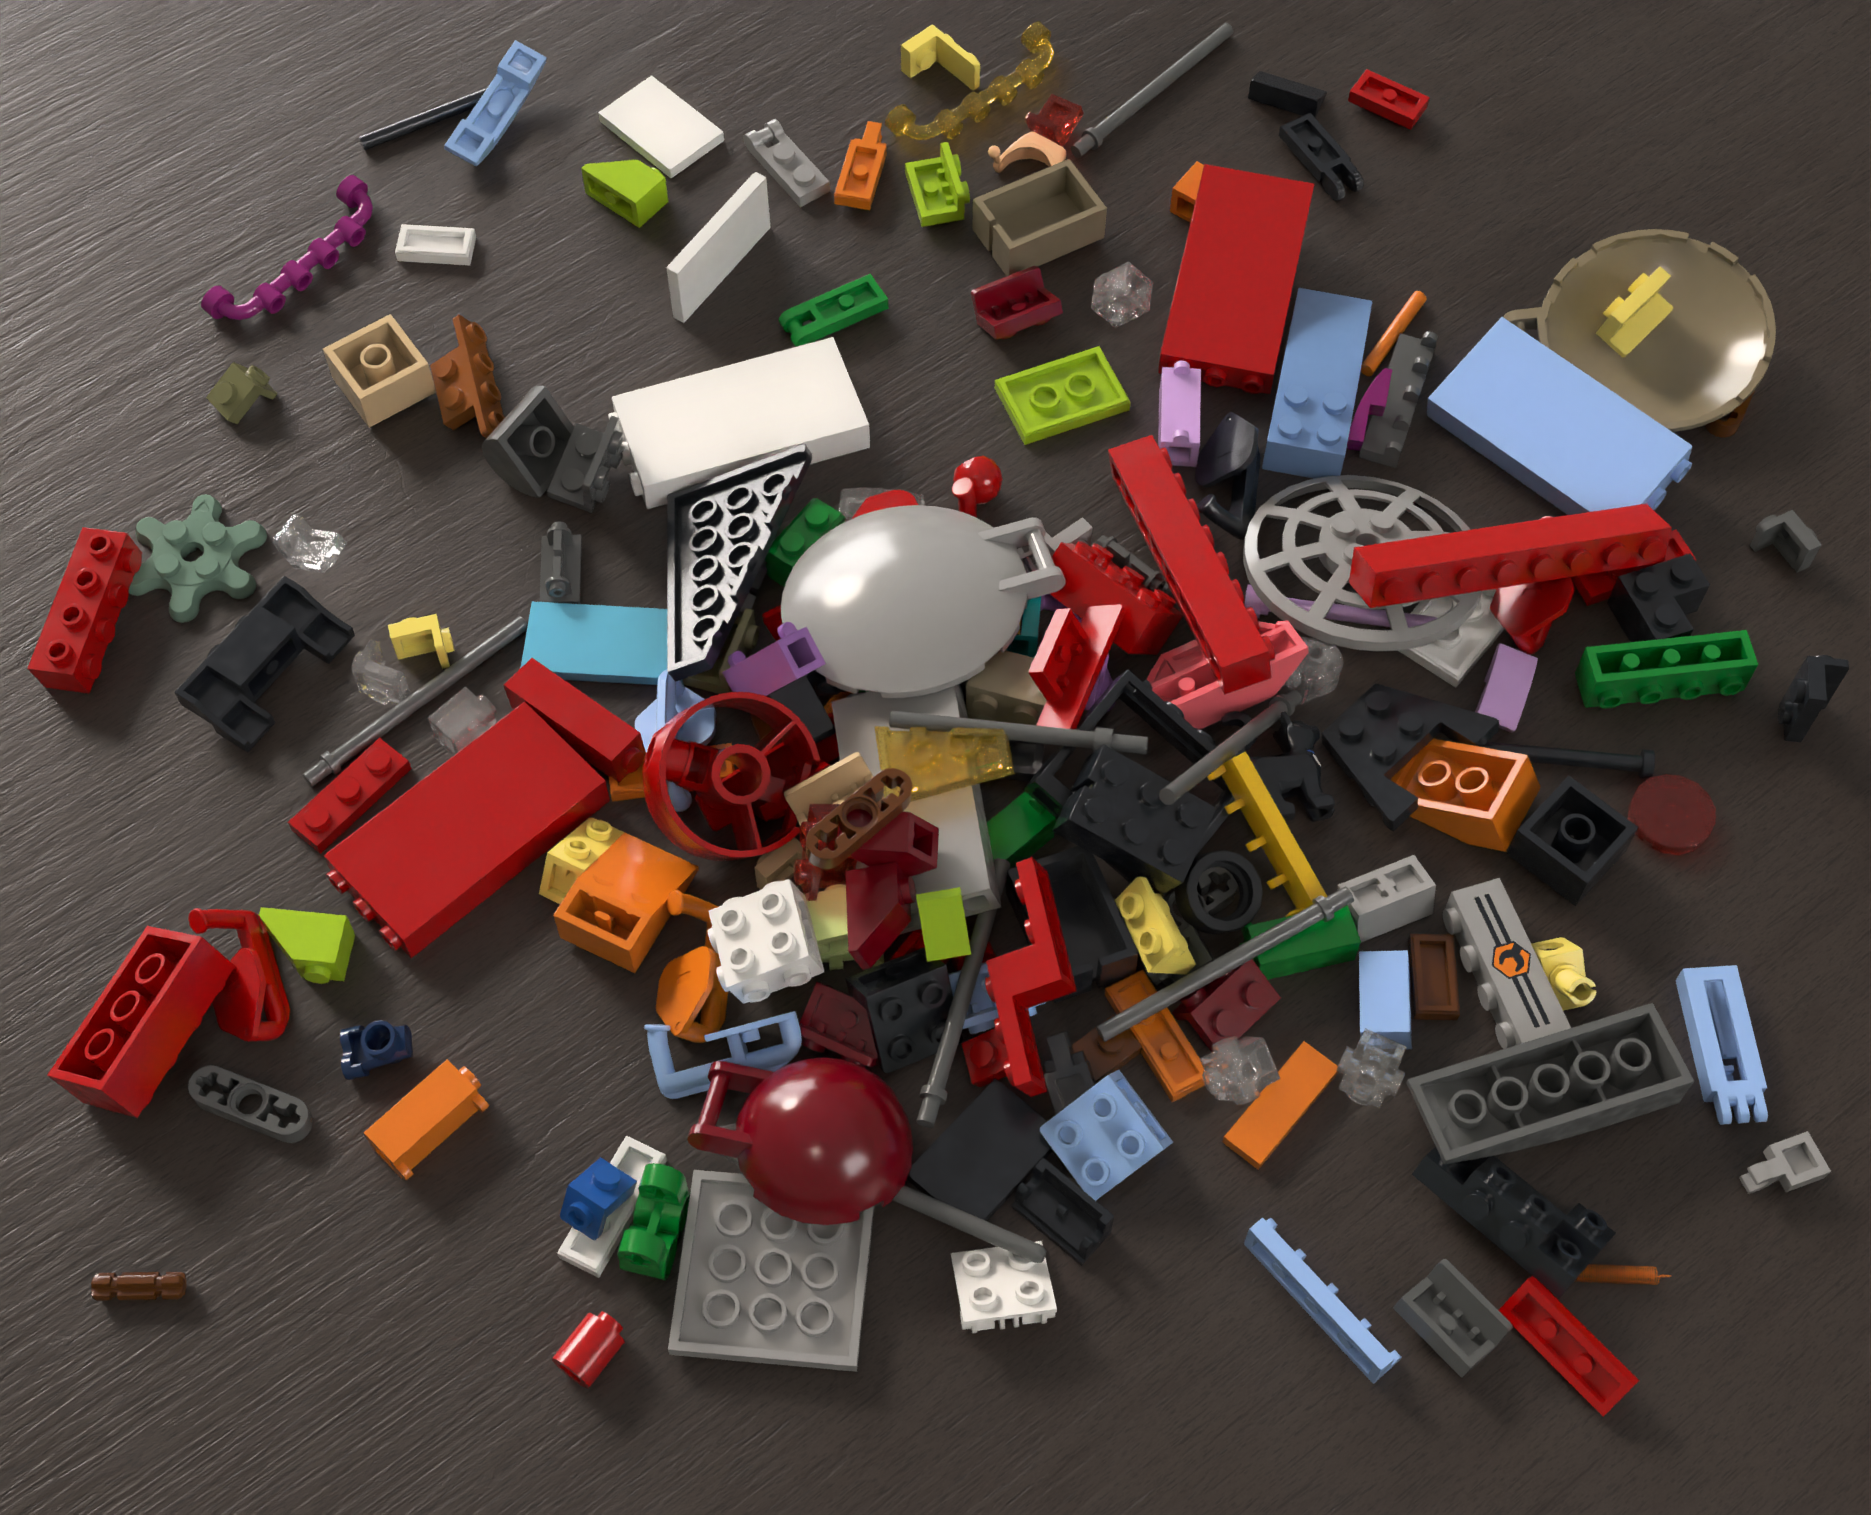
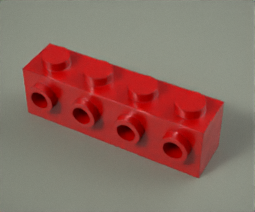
[27,527,143,694]

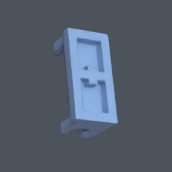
[1359,950,1412,1049]

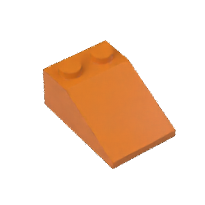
[1390,739,1541,852]

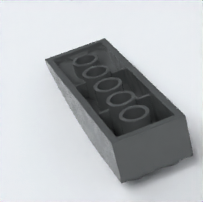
[1406,1003,1694,1164]

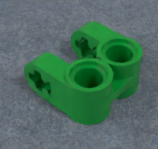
[617,1163,690,1281]

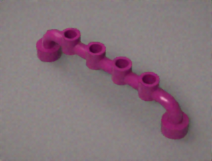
[201,175,373,320]

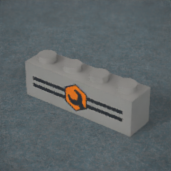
[1443,878,1571,1049]

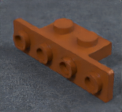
[430,314,505,438]

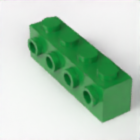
[1575,630,1758,709]

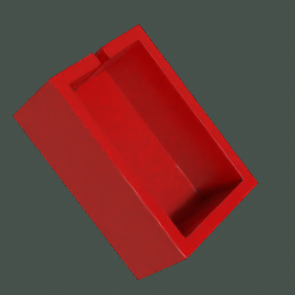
[1050,541,1183,655]

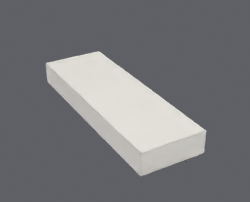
[557,1136,667,1278]

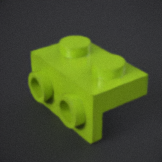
[905,142,970,227]

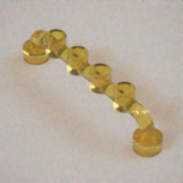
[885,21,1054,140]

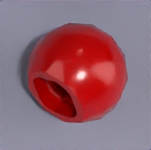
[953,456,1003,504]

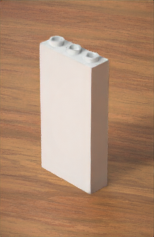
[608,337,870,509]

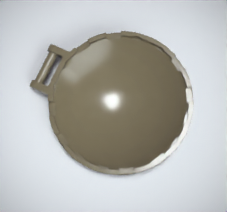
[1503,229,1776,432]

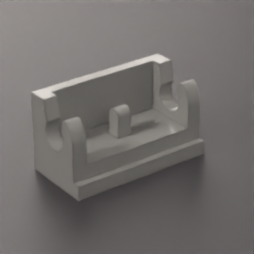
[1337,855,1436,943]

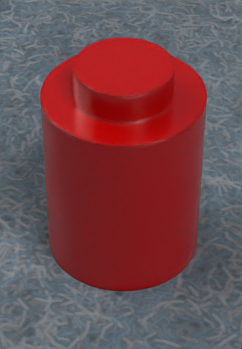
[552,1311,625,1389]

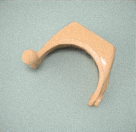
[988,132,1066,173]

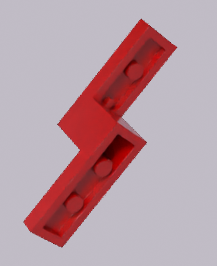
[985,857,1077,1097]

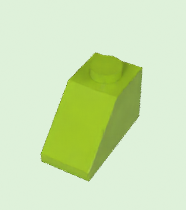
[581,160,668,228]
[259,907,355,984]

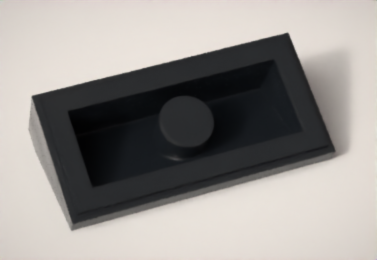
[1248,71,1327,118]

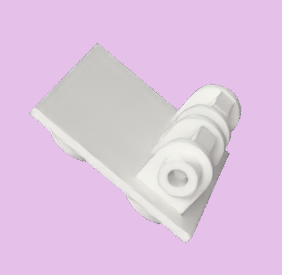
[951,1241,1057,1333]

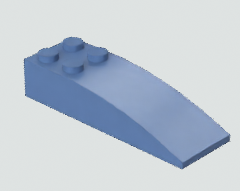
[1262,288,1372,479]

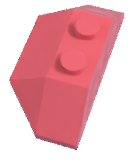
[1147,621,1309,729]

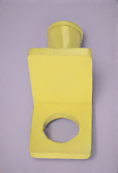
[1531,937,1596,1011]

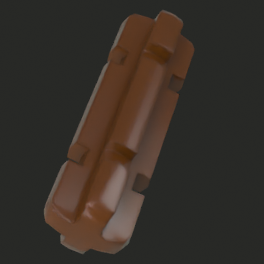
[91,1272,187,1301]

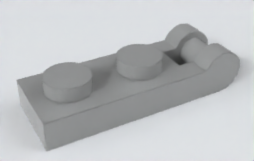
[743,119,830,207]

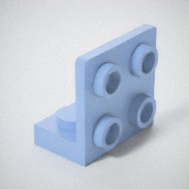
[1040,1070,1173,1201]

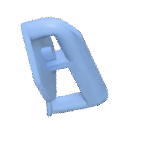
[635,670,716,812]
[644,1011,802,1099]

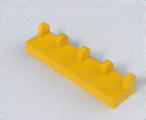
[1207,751,1327,917]

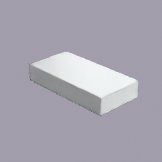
[395,224,476,265]

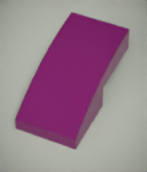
[1346,368,1392,451]

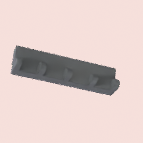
[1359,331,1438,468]

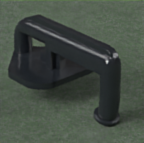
[1195,412,1261,540]

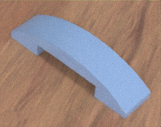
[444,40,547,167]

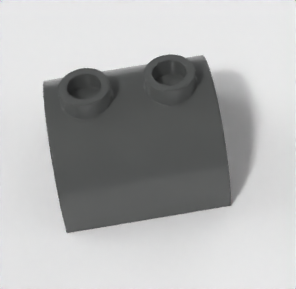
[482,386,574,498]

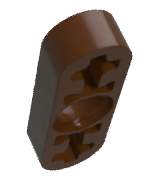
[806,768,913,869]

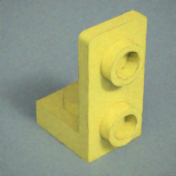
[901,24,980,91]
[539,818,624,904]

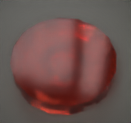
[1628,774,1716,855]

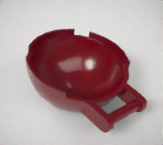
[687,1058,913,1225]

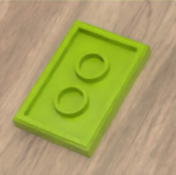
[994,346,1131,445]

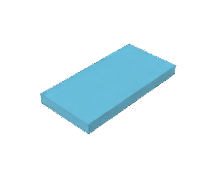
[520,601,684,686]

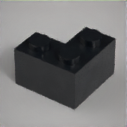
[1607,553,1710,642]

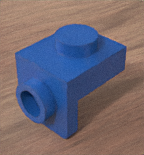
[560,1157,637,1240]

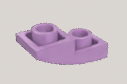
[1475,643,1538,733]

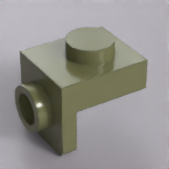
[206,362,278,424]

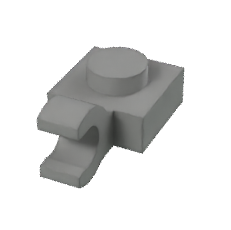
[1739,1131,1831,1194]

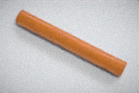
[1361,291,1427,376]

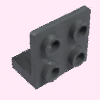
[547,415,625,513]

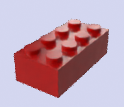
[47,926,235,1118]

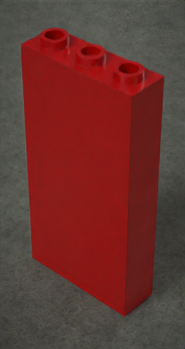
[1158,164,1314,394]
[324,702,610,959]

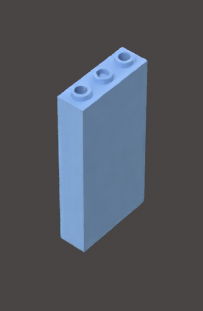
[1427,317,1692,515]

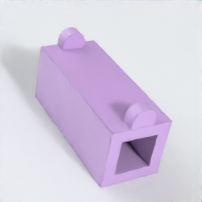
[1158,361,1201,467]

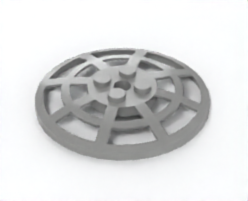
[1243,475,1482,651]

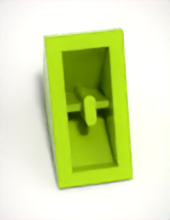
[916,887,971,962]

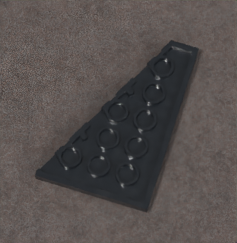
[667,444,812,682]

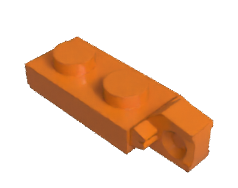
[834,121,887,210]

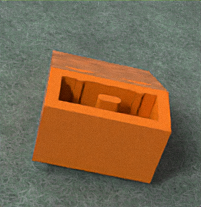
[553,832,699,973]

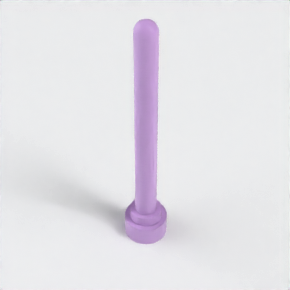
[1244,584,1437,628]

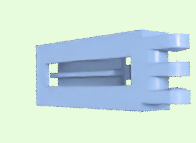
[1675,965,1768,1125]

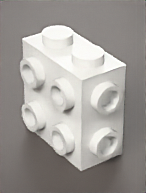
[708,879,824,1004]

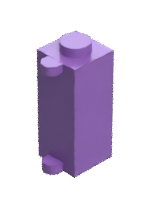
[722,622,826,696]

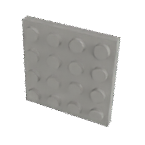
[668,1170,875,1372]

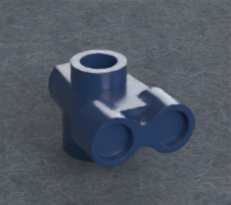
[340,1020,413,1080]

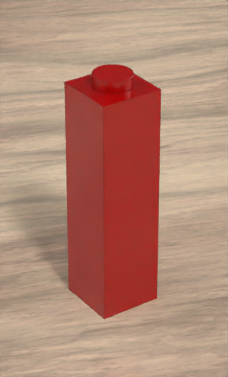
[503,658,646,783]

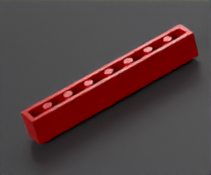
[1108,435,1275,695]
[1349,503,1672,608]

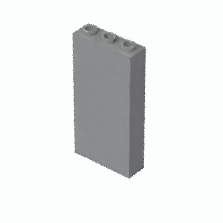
[832,683,1002,934]

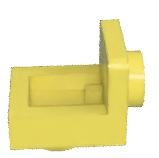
[388,614,455,669]

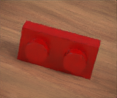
[1348,69,1430,130]

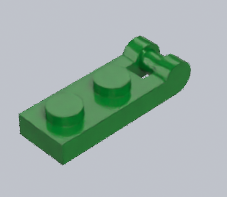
[778,274,889,347]

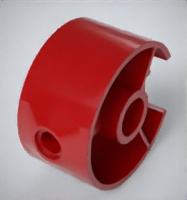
[643,692,820,861]

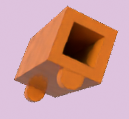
[364,1059,489,1180]

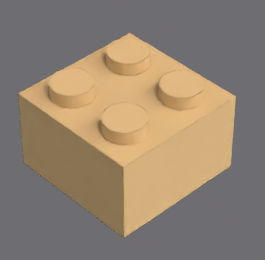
[323,314,436,428]

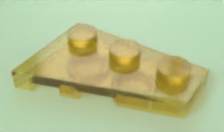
[874,726,1014,802]

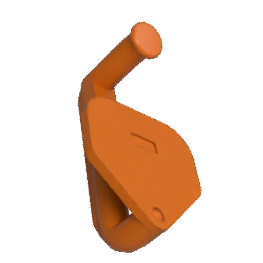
[656,890,728,1043]

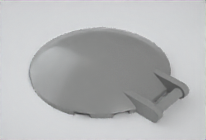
[781,505,1066,698]

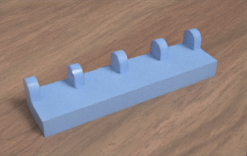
[1244,1217,1402,1384]

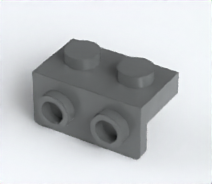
[1393,1259,1513,1378]

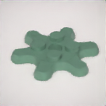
[129,494,267,623]

